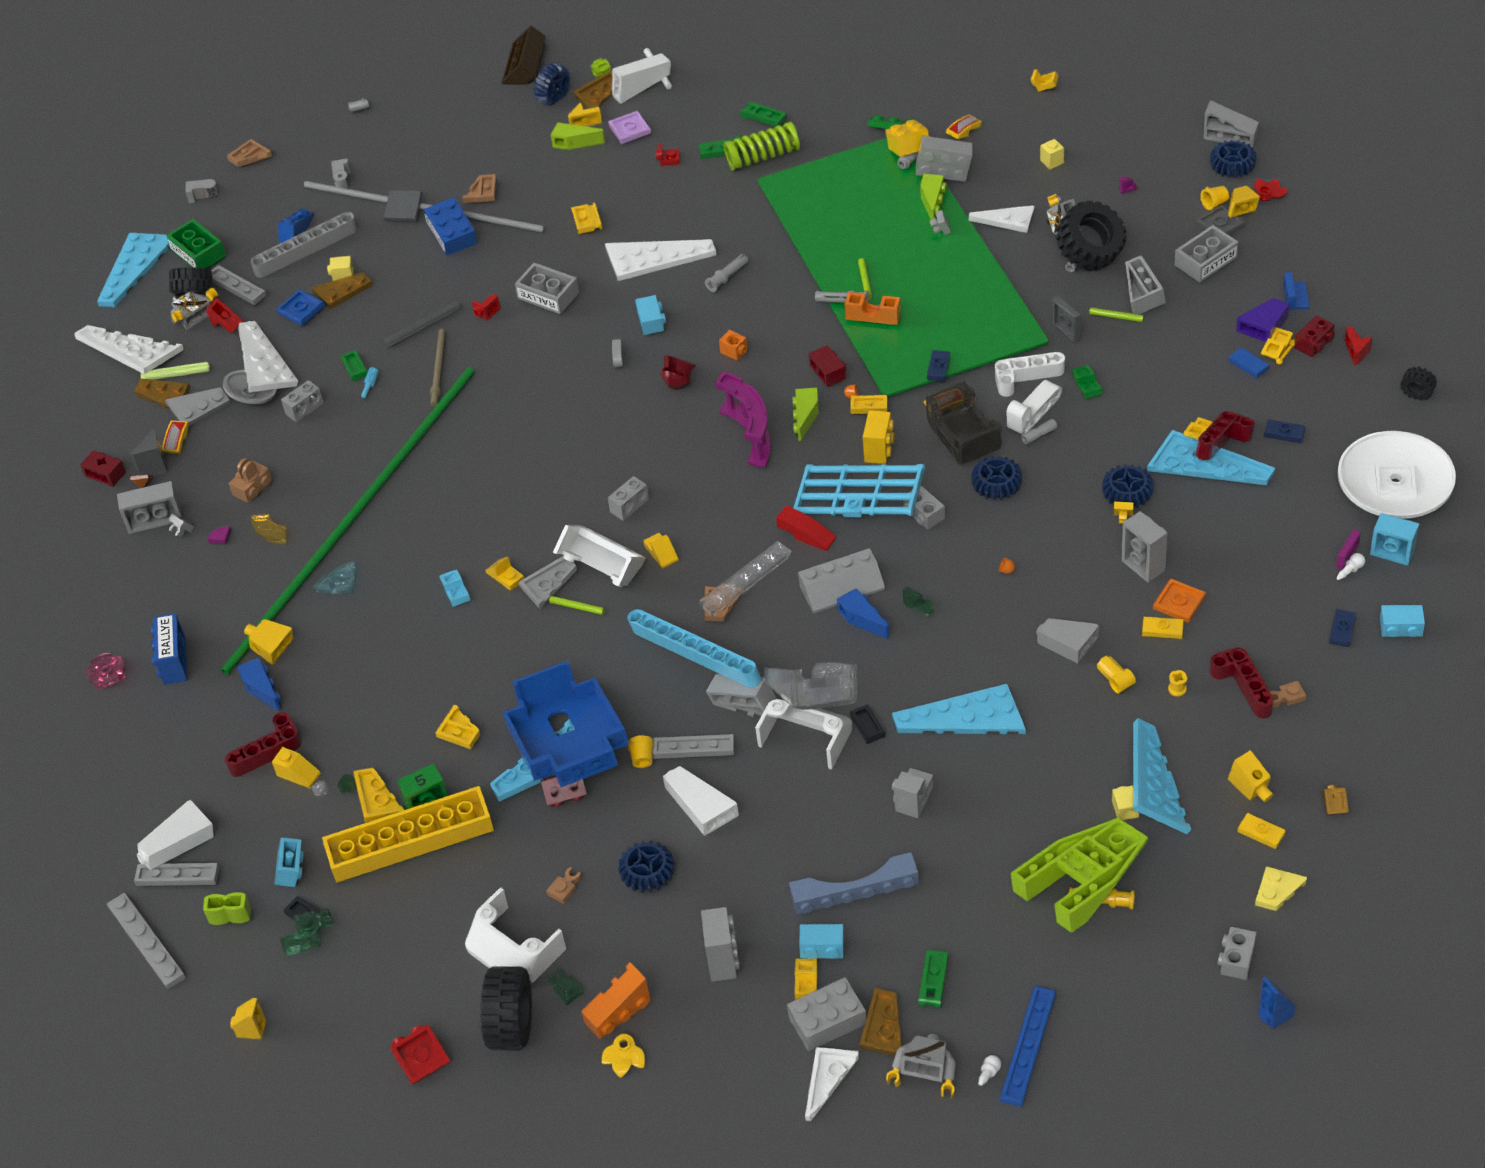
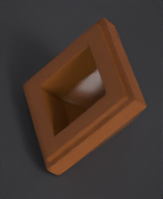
[130,475,153,488]

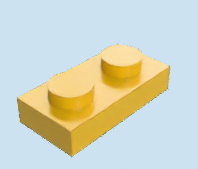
[850,395,887,414]

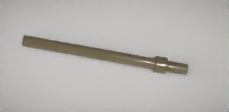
[430,329,446,407]

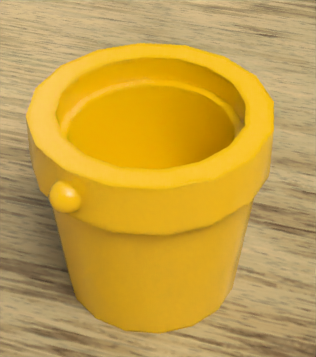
[1200,186,1229,211]
[628,735,654,768]

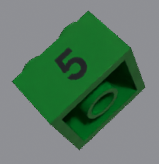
[397,763,448,809]

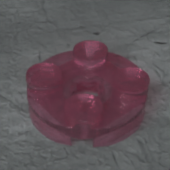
[86,653,126,690]

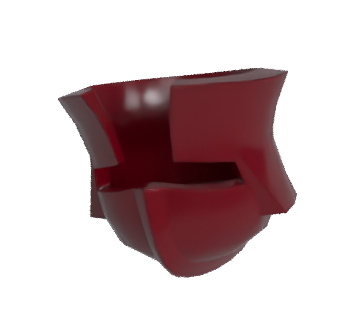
[660,355,697,390]

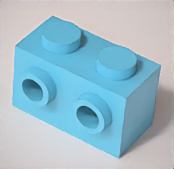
[635,295,666,335]
[1380,605,1425,637]
[274,837,304,887]
[799,924,844,959]

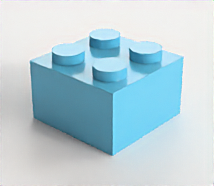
[1370,513,1419,566]

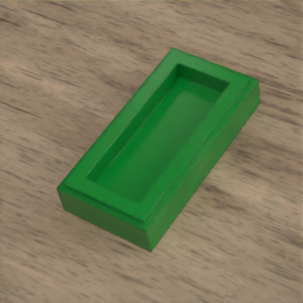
[340,350,368,382]

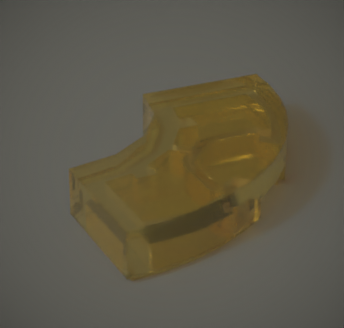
[251,514,287,544]

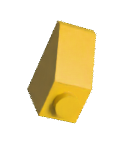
[1228,186,1260,218]
[272,747,321,788]
[231,998,267,1039]

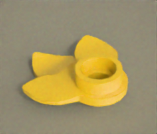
[602,1034,645,1078]

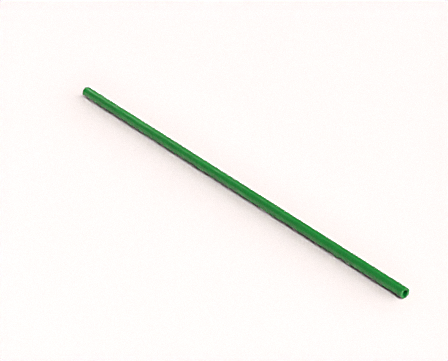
[220,367,475,675]

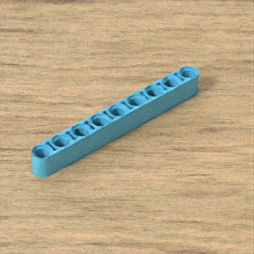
[627,609,762,687]

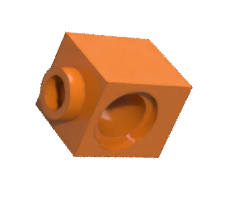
[719,330,748,361]

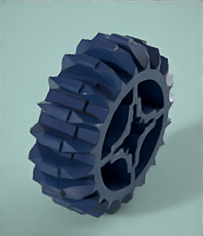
[533,62,571,106]
[1210,139,1257,178]
[971,455,1022,500]
[1102,464,1154,508]
[618,840,675,893]

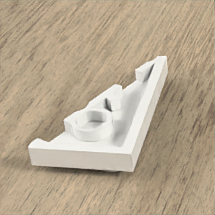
[969,206,1034,233]
[805,1047,859,1121]

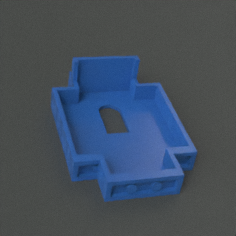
[502,661,629,787]

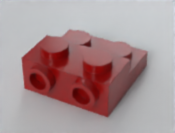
[390,1024,450,1085]

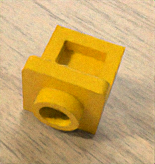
[1031,69,1058,92]

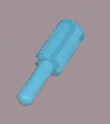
[361,367,379,398]

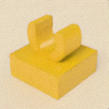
[1114,502,1134,524]

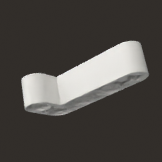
[995,352,1065,397]
[1007,380,1062,434]

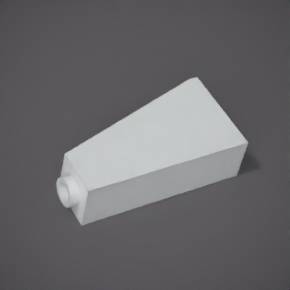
[612,53,671,104]
[663,766,739,836]
[137,800,213,870]

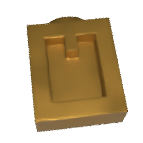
[1321,785,1349,816]

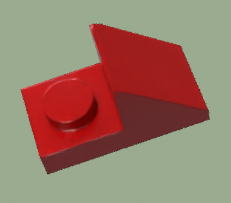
[206,298,243,334]
[1344,326,1372,365]

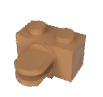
[228,458,272,504]

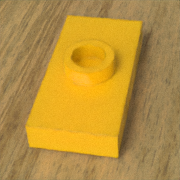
[1142,617,1184,639]
[1237,813,1286,849]

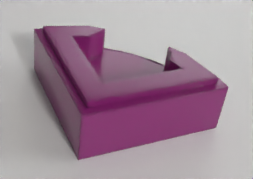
[1119,176,1137,194]
[207,526,231,544]

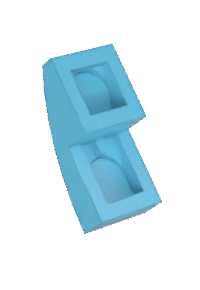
[439,569,470,607]

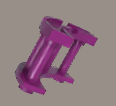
[715,371,770,469]

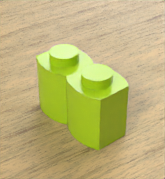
[203,892,251,925]

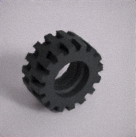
[1400,367,1437,400]

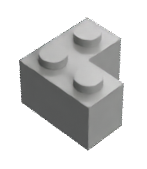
[892,768,934,818]

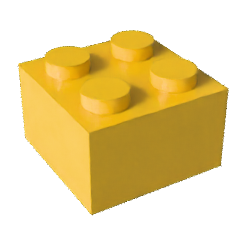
[885,120,929,157]
[863,410,895,464]

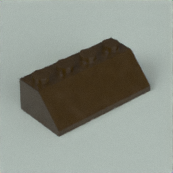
[501,25,546,85]

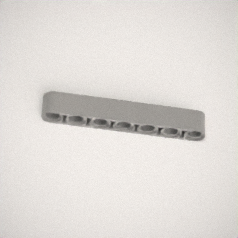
[251,212,357,278]

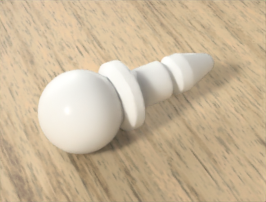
[1337,553,1365,580]
[979,1055,1001,1086]

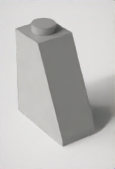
[1036,618,1099,664]

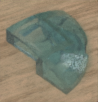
[313,560,357,594]

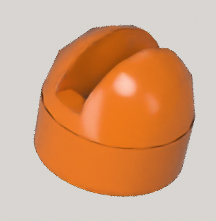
[844,384,858,399]
[999,557,1015,574]

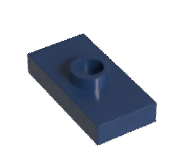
[927,350,950,381]
[1264,419,1305,443]
[1329,609,1356,647]

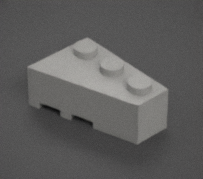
[1203,100,1259,147]
[1125,255,1166,315]
[706,674,777,717]

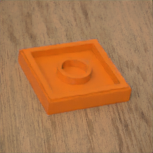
[1153,578,1206,623]

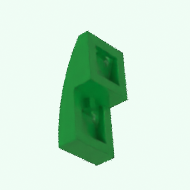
[1071,365,1103,399]

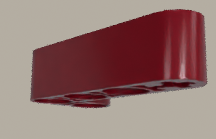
[1195,411,1255,460]
[1210,647,1273,719]
[225,712,301,777]

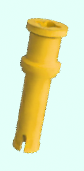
[1069,887,1135,910]

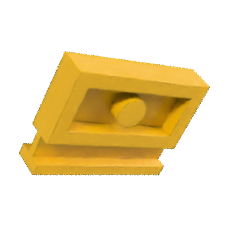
[571,202,602,234]

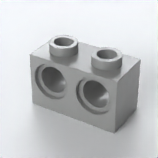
[281,380,324,423]
[608,476,649,521]
[903,485,945,530]
[1218,926,1256,980]

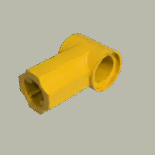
[1097,655,1136,694]

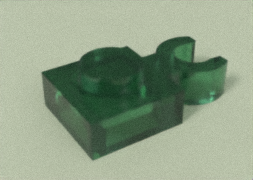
[903,586,934,616]
[294,909,333,937]
[281,932,320,956]
[547,968,584,1006]

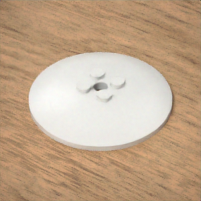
[1338,431,1456,519]

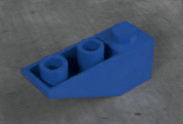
[278,209,314,243]
[837,588,890,639]
[237,658,281,711]
[1258,977,1295,1029]

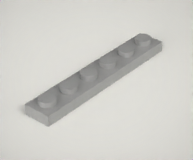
[107,893,186,990]

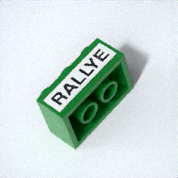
[166,219,226,269]

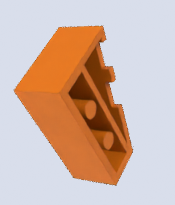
[581,962,651,1039]

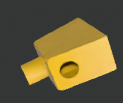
[244,619,294,665]
[1228,750,1274,803]

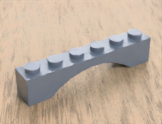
[789,852,919,915]

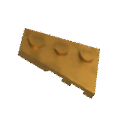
[573,70,613,109]
[311,272,373,309]
[134,378,190,408]
[859,988,902,1056]

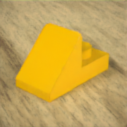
[568,103,602,127]
[643,533,679,569]
[485,556,524,591]

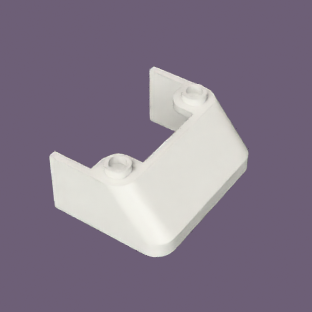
[553,525,646,587]
[755,699,852,769]
[465,887,566,984]

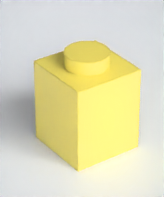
[1041,139,1064,169]
[327,256,354,281]
[1112,785,1139,820]

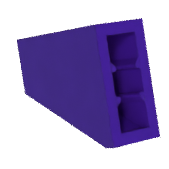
[1236,298,1289,342]

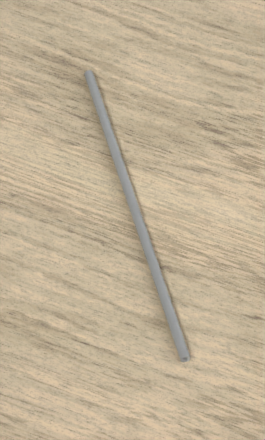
[304,181,545,233]

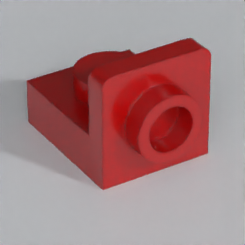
[656,143,680,166]
[472,294,501,321]

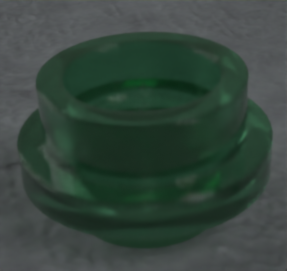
[337,774,355,793]

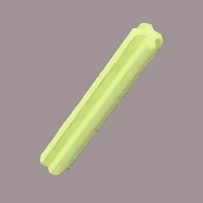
[141,362,210,380]

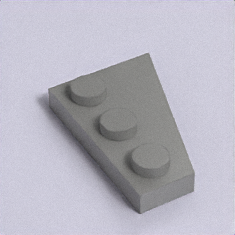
[165,387,230,426]
[519,556,577,609]

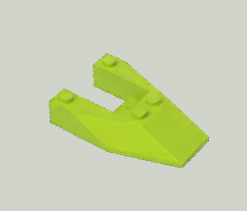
[1011,818,1148,933]

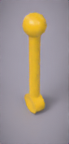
[1276,340,1295,365]

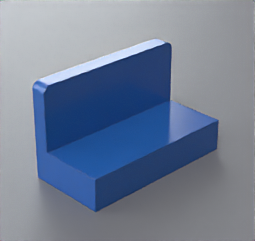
[1283,272,1309,310]

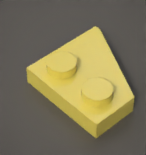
[1255,866,1307,911]

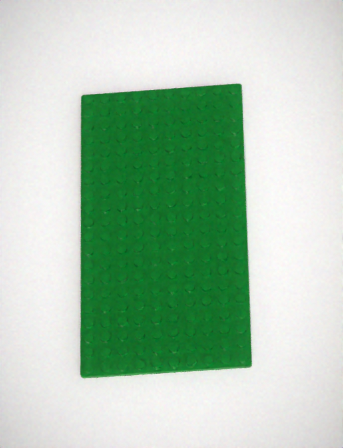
[758,138,1048,397]

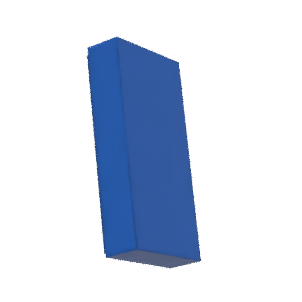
[1229,347,1269,379]

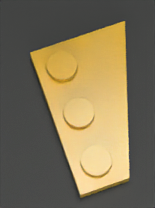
[353,768,404,823]

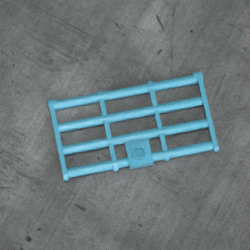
[794,464,925,517]

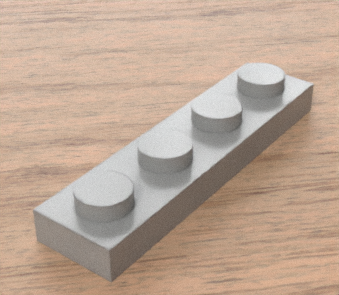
[211,265,266,305]
[653,734,734,759]
[134,863,219,886]

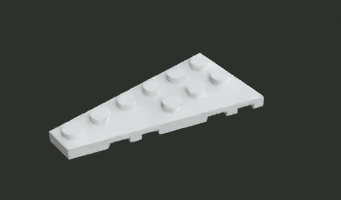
[605,239,716,281]
[238,321,298,392]
[75,325,183,374]

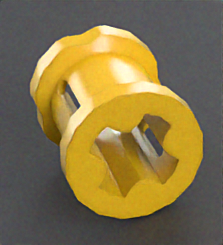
[1168,670,1187,697]

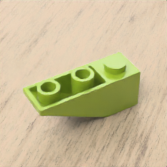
[551,122,605,150]
[920,174,947,220]
[792,388,819,441]

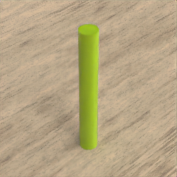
[858,258,872,299]
[1089,308,1144,322]
[549,596,605,615]

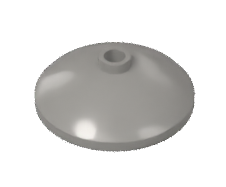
[223,370,276,405]

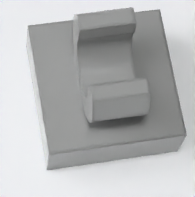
[930,210,951,235]
[168,513,195,537]

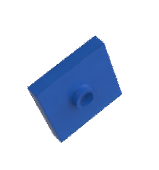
[276,289,325,326]

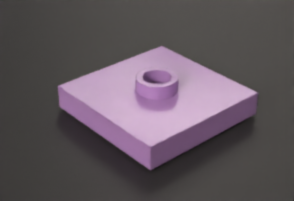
[608,111,651,144]

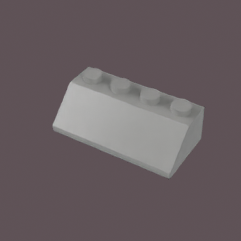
[798,548,885,614]

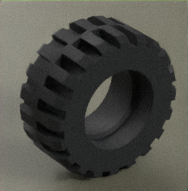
[1056,200,1126,271]
[480,966,532,1051]

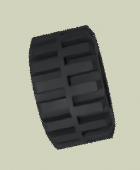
[169,267,212,295]

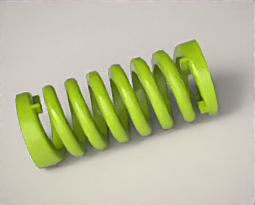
[724,122,800,171]

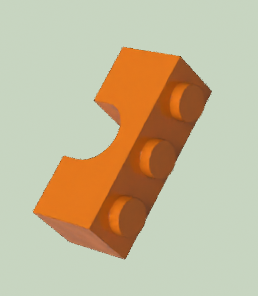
[845,292,901,325]

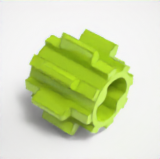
[591,58,611,78]

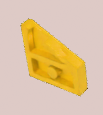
[435,705,481,749]

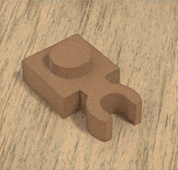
[1270,681,1307,708]
[546,867,582,904]

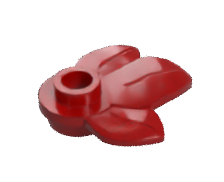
[1254,179,1288,201]

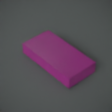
[1336,529,1361,570]

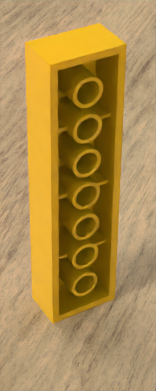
[322,786,494,883]

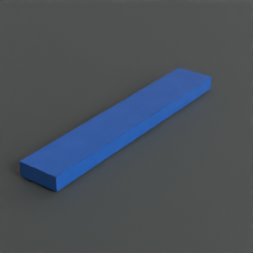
[1000,986,1056,1107]

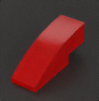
[776,505,836,551]

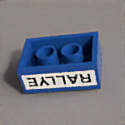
[424,197,477,256]
[151,613,187,685]

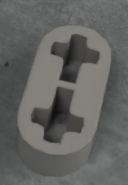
[612,339,623,368]

